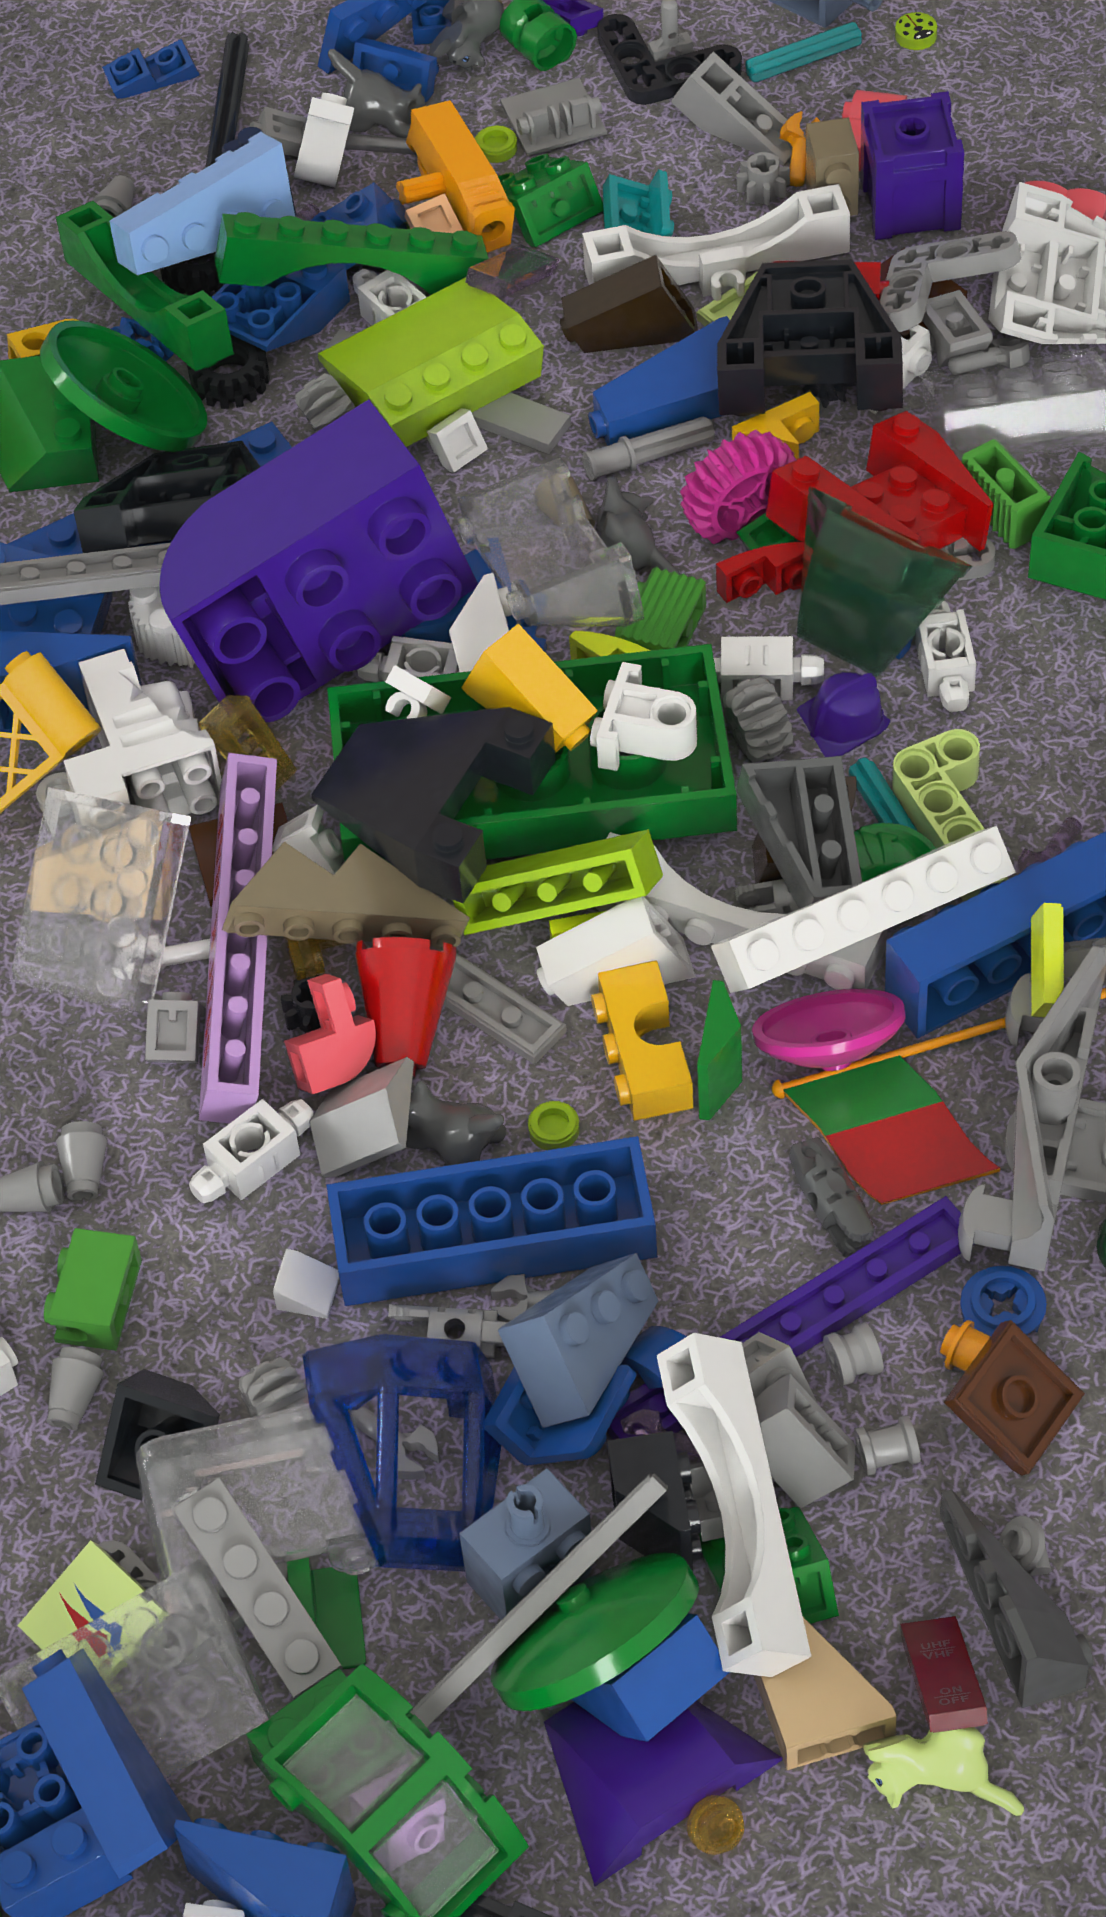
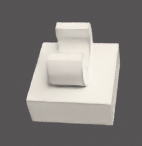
[699,245,746,301]
[427,408,488,472]
[385,665,452,719]

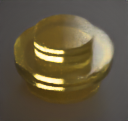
[687,1795,744,1855]

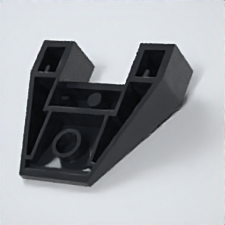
[717,259,903,416]
[73,440,260,553]
[311,707,556,904]

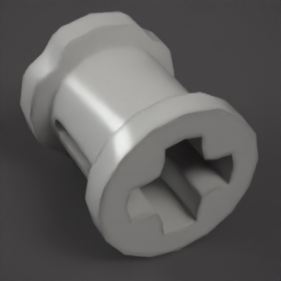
[854,1415,921,1476]

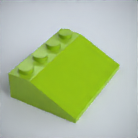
[318,276,544,447]

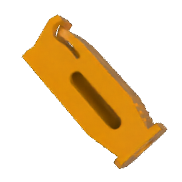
[396,100,515,253]

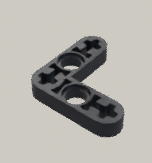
[597,14,742,105]

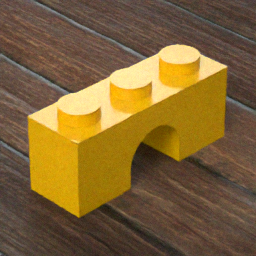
[591,960,694,1121]

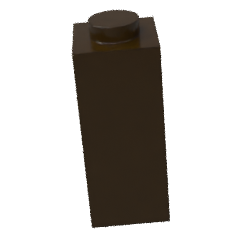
[560,255,698,353]

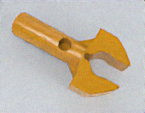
[779,111,820,187]

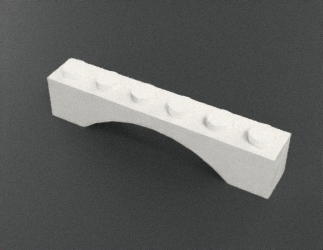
[582,184,850,285]
[711,826,1016,993]
[596,832,887,990]
[656,1333,811,1677]

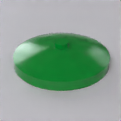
[40,320,207,452]
[490,1553,699,1711]

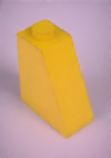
[461,623,598,753]

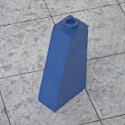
[588,316,730,446]
[22,1649,193,1880]

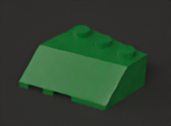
[0,356,99,493]
[1028,452,1106,600]

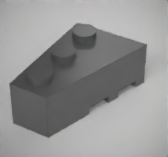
[736,756,862,909]

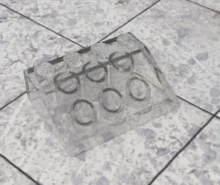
[918,347,1106,462]
[9,787,191,1012]
[0,1559,271,1779]

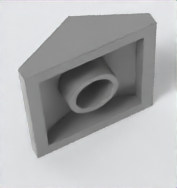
[309,1057,414,1177]

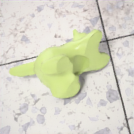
[863,1727,1025,1816]

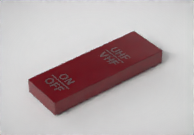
[900,1616,988,1733]

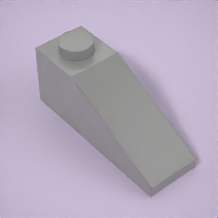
[670,52,806,165]

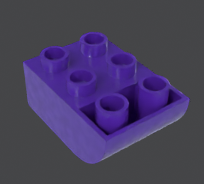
[160,399,478,735]

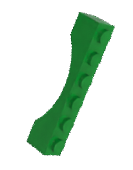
[56,201,234,371]
[215,212,489,295]

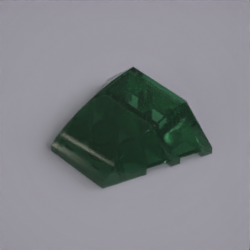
[797,487,973,677]

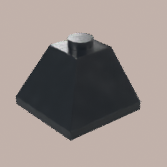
[95,1369,220,1512]

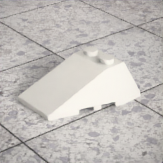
[988,182,1106,344]

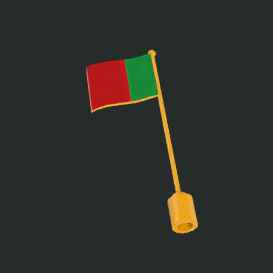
[771,987,1106,1205]

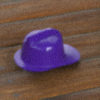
[796,672,891,757]

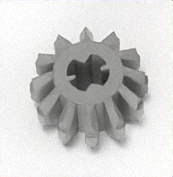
[295,373,356,432]
[722,677,793,763]
[239,1357,320,1453]

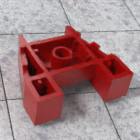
[766,411,994,586]

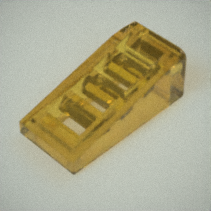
[198,695,297,792]

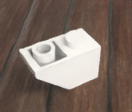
[449,573,514,672]

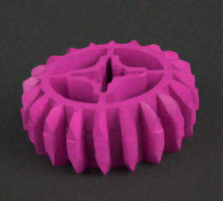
[680,430,796,544]

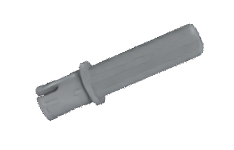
[582,417,715,480]

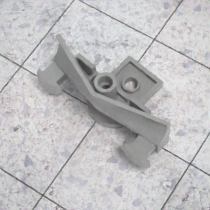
[958,946,1106,1271]

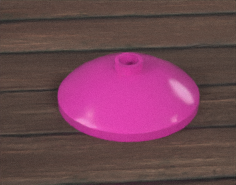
[752,989,906,1071]

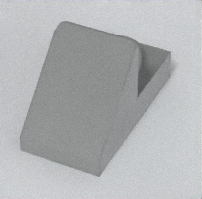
[922,290,993,368]

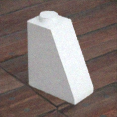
[536,896,696,1006]

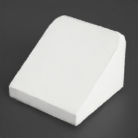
[273,1249,340,1319]

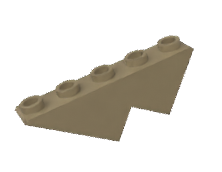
[222,842,470,950]

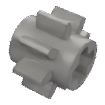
[736,152,790,206]

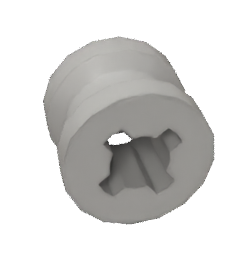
[823,1322,884,1387]

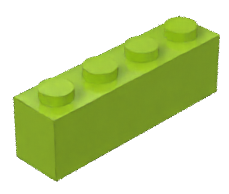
[453,829,663,935]

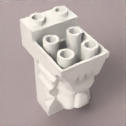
[63,649,222,839]

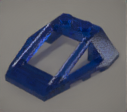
[302,1334,501,1572]

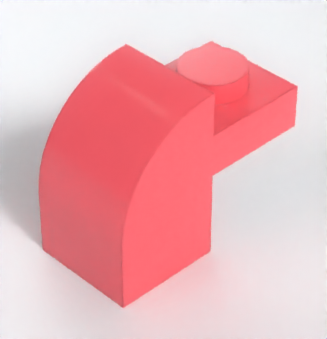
[284,974,376,1094]

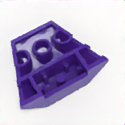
[544,1701,783,1887]

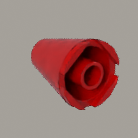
[355,937,456,1078]

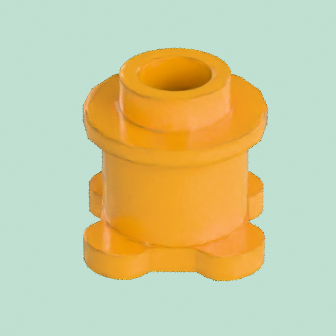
[940,1320,991,1372]

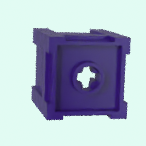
[860,91,964,240]

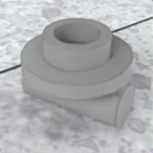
[999,1516,1052,1576]

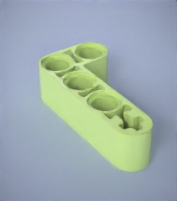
[892,729,1008,901]

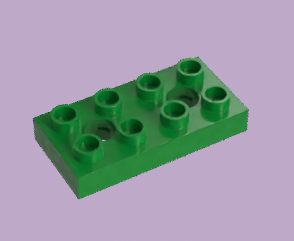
[327,644,737,865]

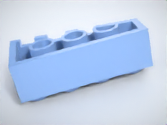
[109,132,295,275]

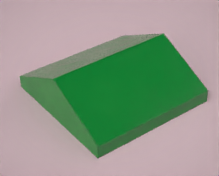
[697,980,743,1121]

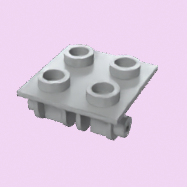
[500,78,607,156]

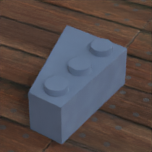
[498,1253,658,1428]

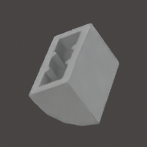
[754,1373,855,1509]

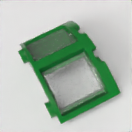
[261,1663,529,1917]

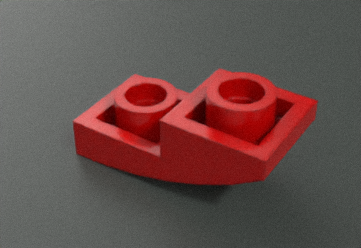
[716,542,815,603]

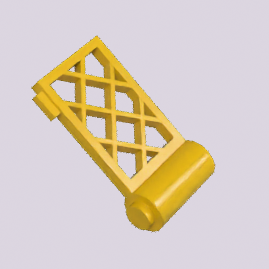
[0,651,102,813]

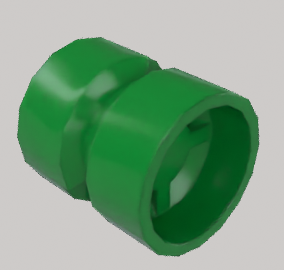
[499,0,577,71]

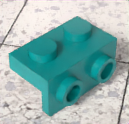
[602,169,674,237]

